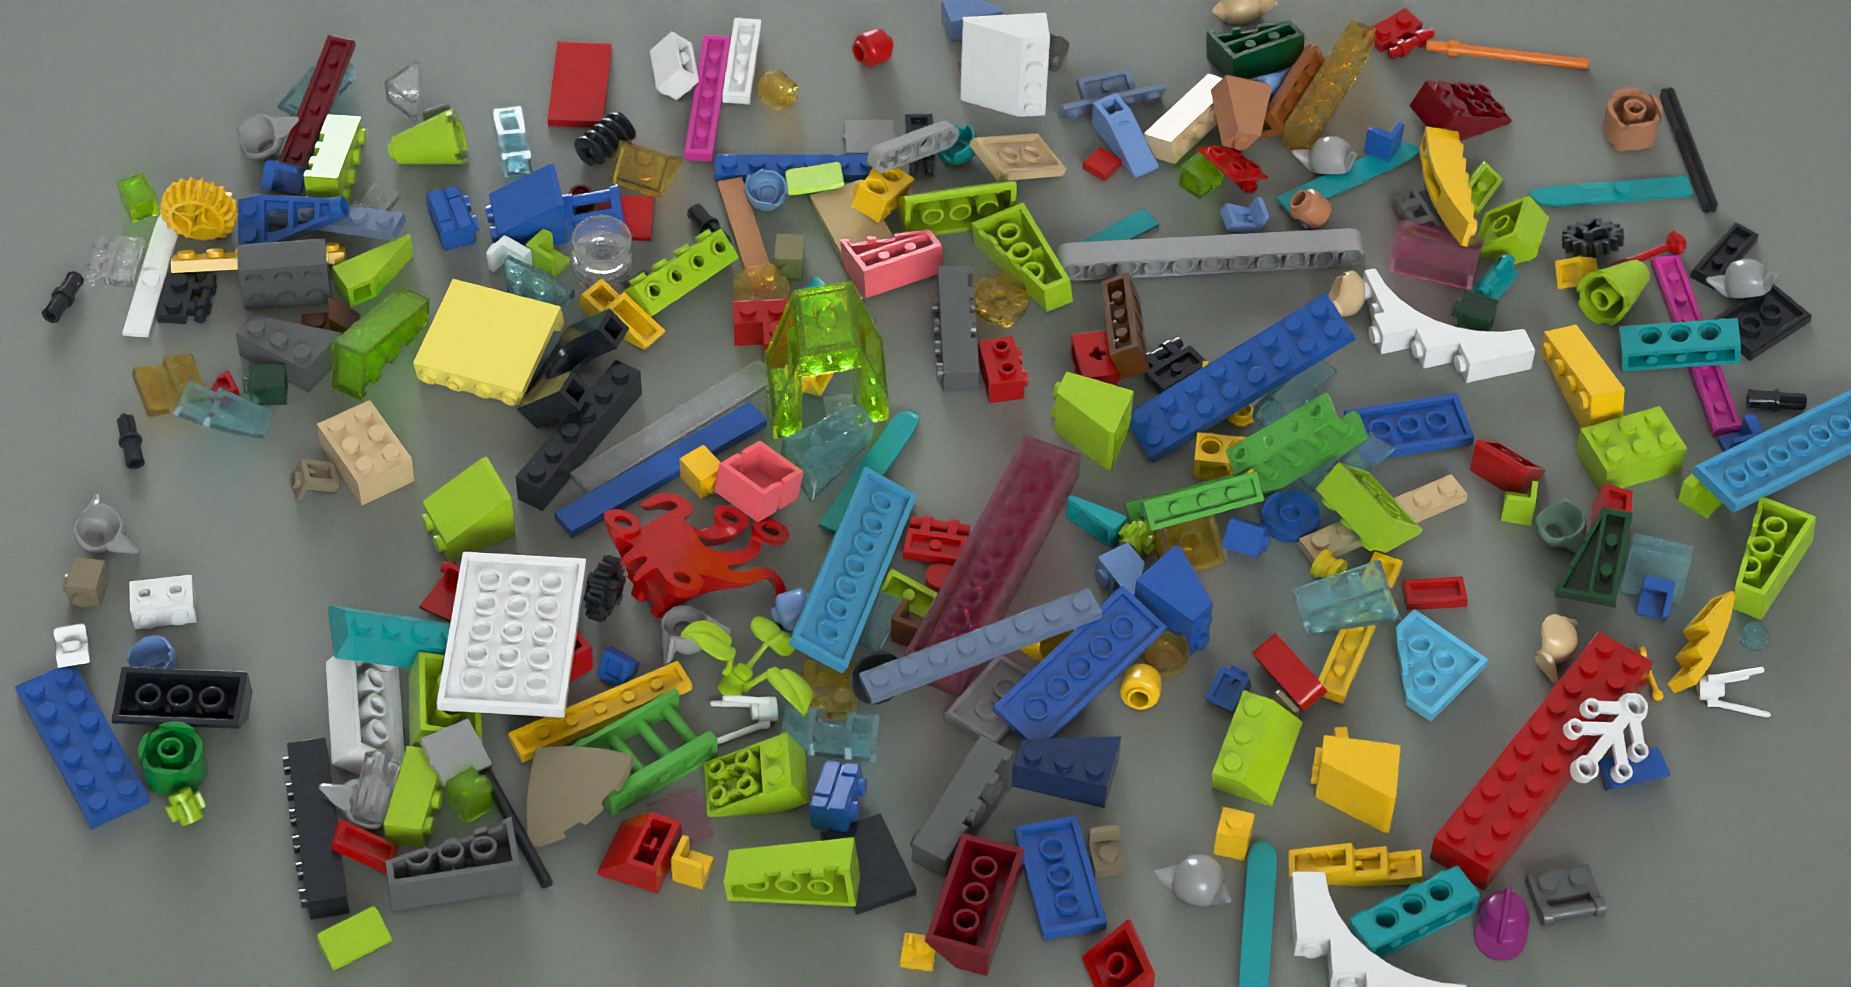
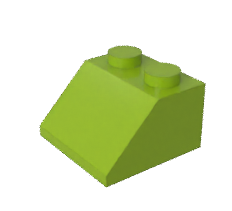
[1472,195,1549,265]

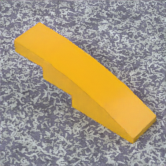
[1667,590,1736,694]
[1289,843,1424,886]

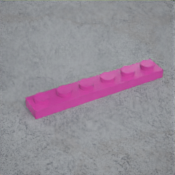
[684,35,731,162]

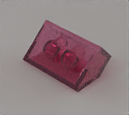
[1388,219,1485,290]

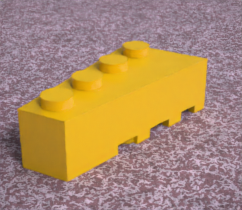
[1540,325,1625,428]

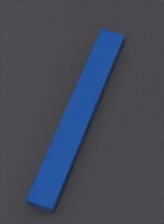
[554,402,767,538]

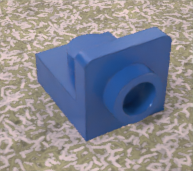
[1205,665,1252,714]

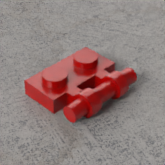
[1363,8,1435,60]
[903,515,971,568]

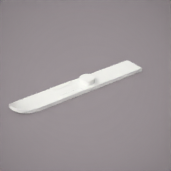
[122,214,179,338]

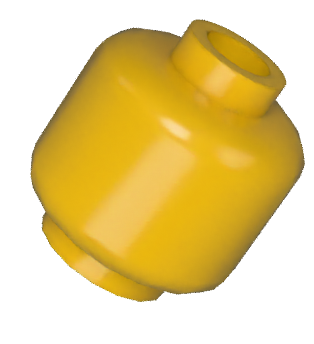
[1120,664,1162,710]

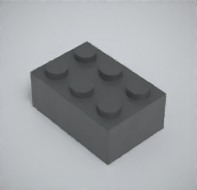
[238,238,332,309]

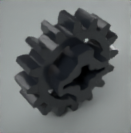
[1562,218,1624,258]
[583,555,626,623]

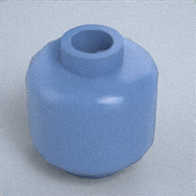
[771,588,809,632]

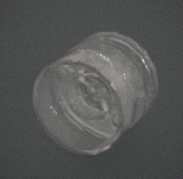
[572,215,632,290]

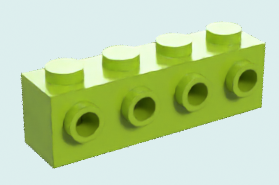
[623,229,739,316]

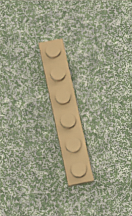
[1298,474,1468,564]

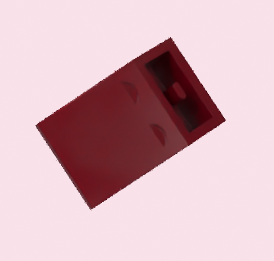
[1409,80,1512,142]

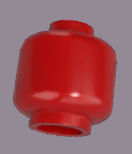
[852,28,894,67]

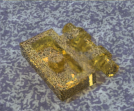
[801,660,858,720]

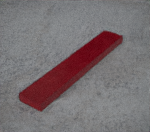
[279,35,356,169]

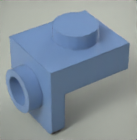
[1220,197,1269,234]

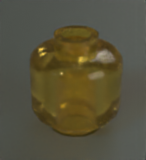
[757,70,799,111]

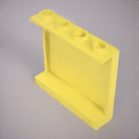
[413,279,564,406]

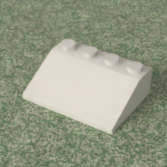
[960,13,1050,117]

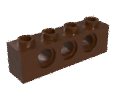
[1101,272,1150,380]

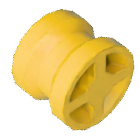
[1310,549,1348,587]

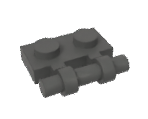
[1392,185,1449,242]

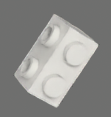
[650,31,699,100]
[129,575,197,629]

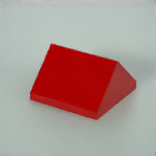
[595,195,656,241]
[1470,439,1545,494]
[1082,919,1155,987]

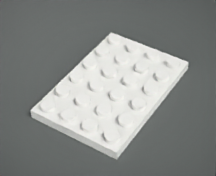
[437,552,587,718]

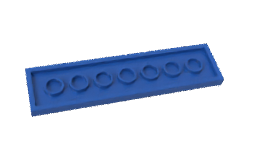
[1130,292,1356,463]

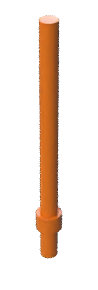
[1425,40,1589,70]

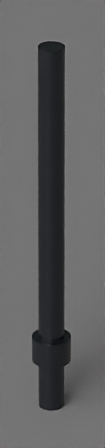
[475,765,553,889]

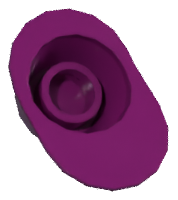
[1474,886,1530,961]

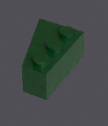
[1206,20,1305,80]
[1554,507,1633,608]

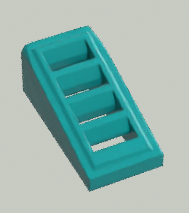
[1066,495,1128,548]

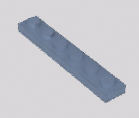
[249,193,406,241]

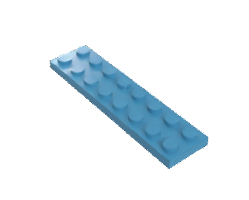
[1692,390,1851,513]
[788,466,917,674]

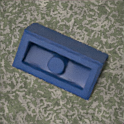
[1598,747,1671,791]

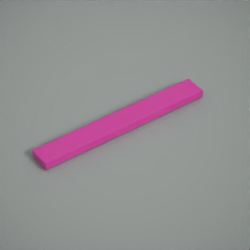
[1650,255,1741,437]

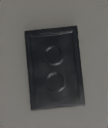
[1711,283,1812,361]
[820,813,917,915]

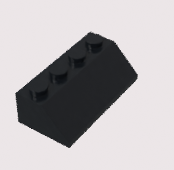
[111,667,253,729]

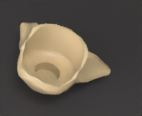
[1211,0,1278,25]
[1328,270,1366,316]
[1535,614,1578,685]

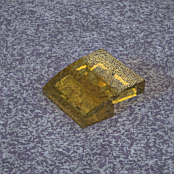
[132,354,209,417]

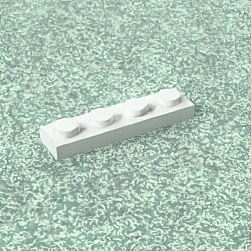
[722,18,761,104]

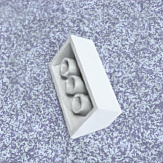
[326,656,405,774]

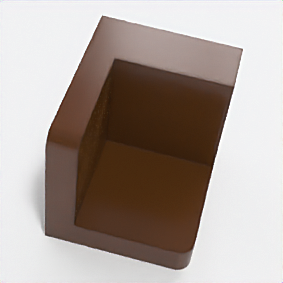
[891,598,932,651]

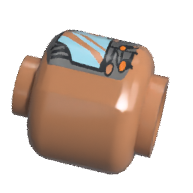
[1290,188,1331,230]

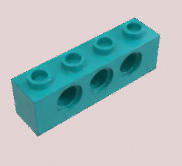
[1620,318,1741,372]
[1348,865,1480,959]

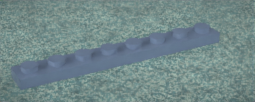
[859,588,1102,705]

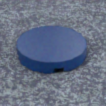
[1260,490,1320,543]

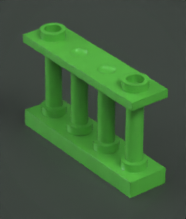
[1225,392,1369,495]
[1124,471,1264,531]
[573,688,718,817]

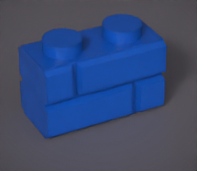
[426,186,479,251]
[809,761,867,832]

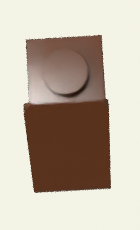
[301,298,361,341]

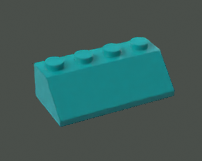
[327,605,450,669]

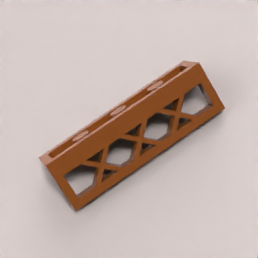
[1259,43,1329,140]

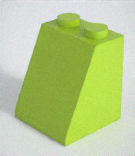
[1051,371,1134,471]
[420,456,516,562]

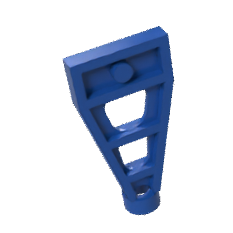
[238,195,349,245]

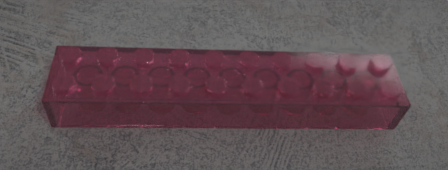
[904,435,1081,697]

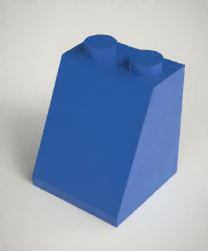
[485,164,567,246]
[1134,545,1213,658]

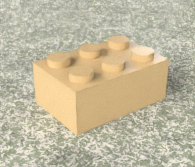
[317,400,415,505]

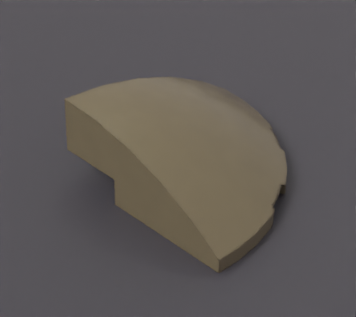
[527,746,635,848]

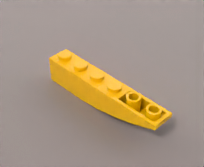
[1419,127,1477,247]

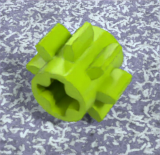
[1118,521,1156,557]
[164,787,207,826]

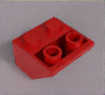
[597,812,682,894]

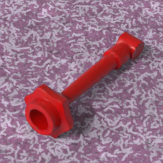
[1609,230,1687,267]

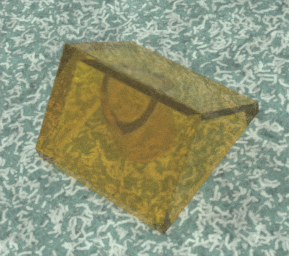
[610,141,684,198]
[1152,514,1226,572]

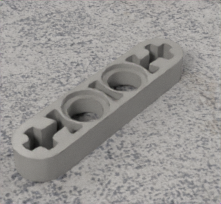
[867,120,959,173]

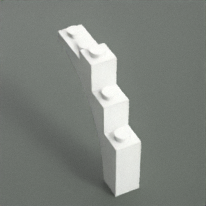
[1363,268,1535,383]
[1289,872,1467,987]

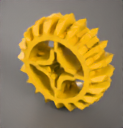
[160,176,238,241]

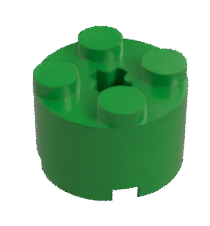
[138,722,208,796]

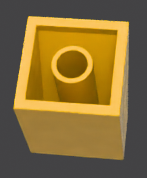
[1310,735,1401,833]

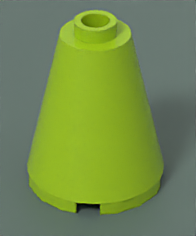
[388,109,468,165]
[1577,260,1650,326]

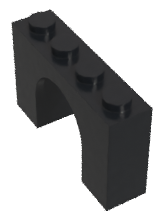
[517,308,629,428]

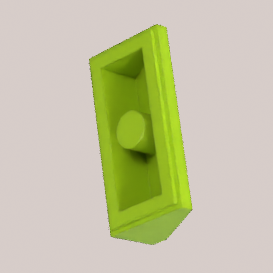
[1468,161,1503,216]
[785,162,844,196]
[877,568,947,621]
[316,906,392,971]

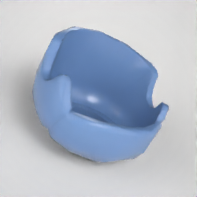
[744,169,788,211]
[127,635,178,669]

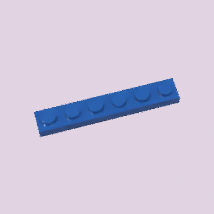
[715,154,873,182]

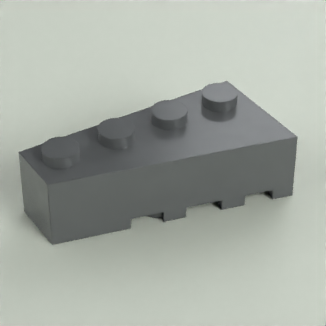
[932,265,979,392]
[910,735,1014,878]
[386,817,523,911]

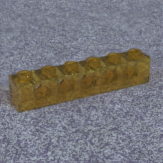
[1282,20,1376,150]

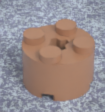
[1602,87,1663,152]

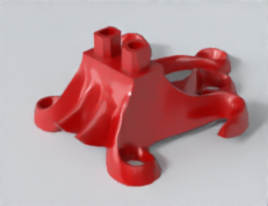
[604,493,790,619]

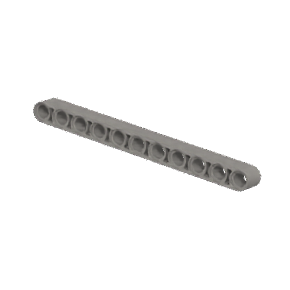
[1055,228,1366,281]

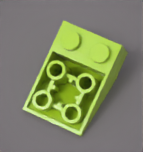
[704,732,809,817]

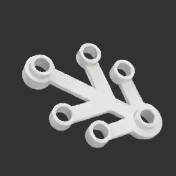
[1563,693,1649,783]

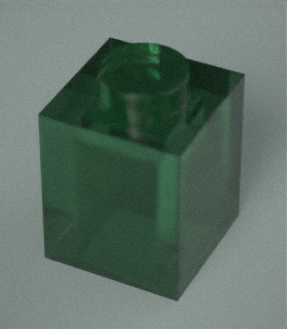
[1451,290,1499,331]
[243,363,288,406]

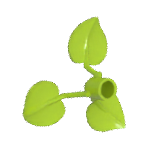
[680,616,812,717]

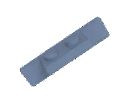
[1057,68,1167,119]

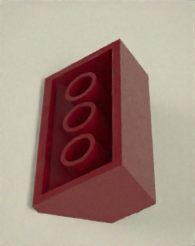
[925,833,1025,976]

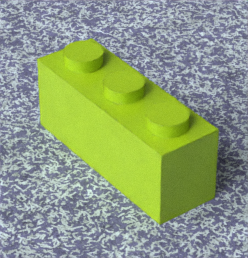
[383,746,443,848]

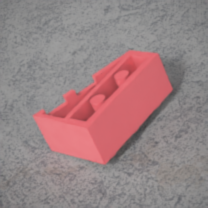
[840,230,943,298]

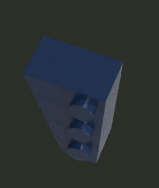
[1012,736,1121,808]

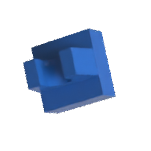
[597,646,640,686]

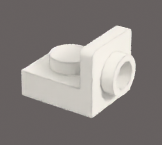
[486,235,533,275]
[54,623,90,668]

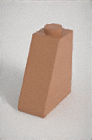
[1210,75,1271,150]

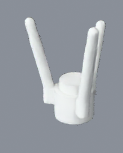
[1696,667,1771,718]
[710,695,778,744]

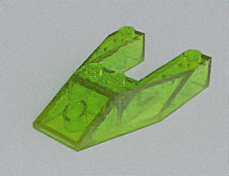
[765,281,889,439]

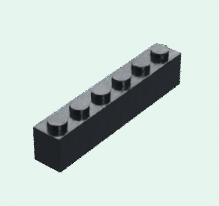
[515,360,642,511]
[282,737,349,920]

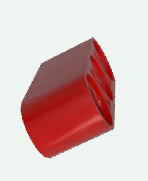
[1252,633,1328,712]

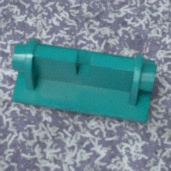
[1467,254,1520,309]

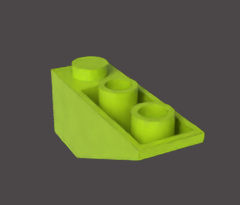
[332,234,414,308]

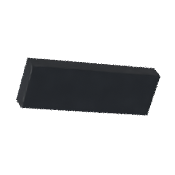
[1690,222,1759,290]

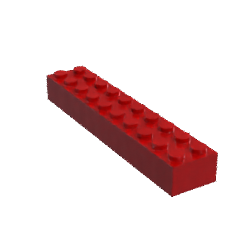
[1430,631,1653,891]

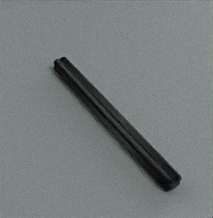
[1659,87,1718,213]

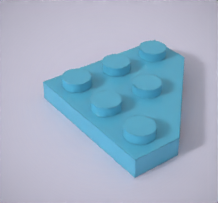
[1394,609,1488,722]

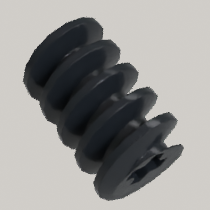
[574,111,636,166]

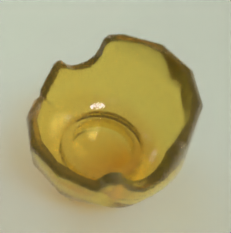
[1142,631,1190,678]

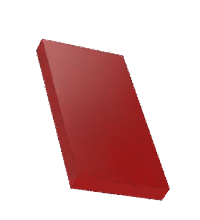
[547,41,612,128]

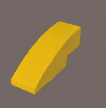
[578,278,665,350]

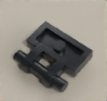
[156,272,217,324]
[1144,337,1206,394]

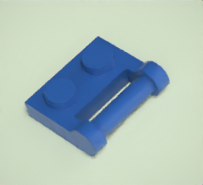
[563,184,628,245]

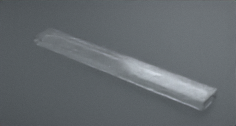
[570,359,777,494]

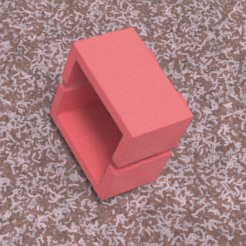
[714,441,804,522]

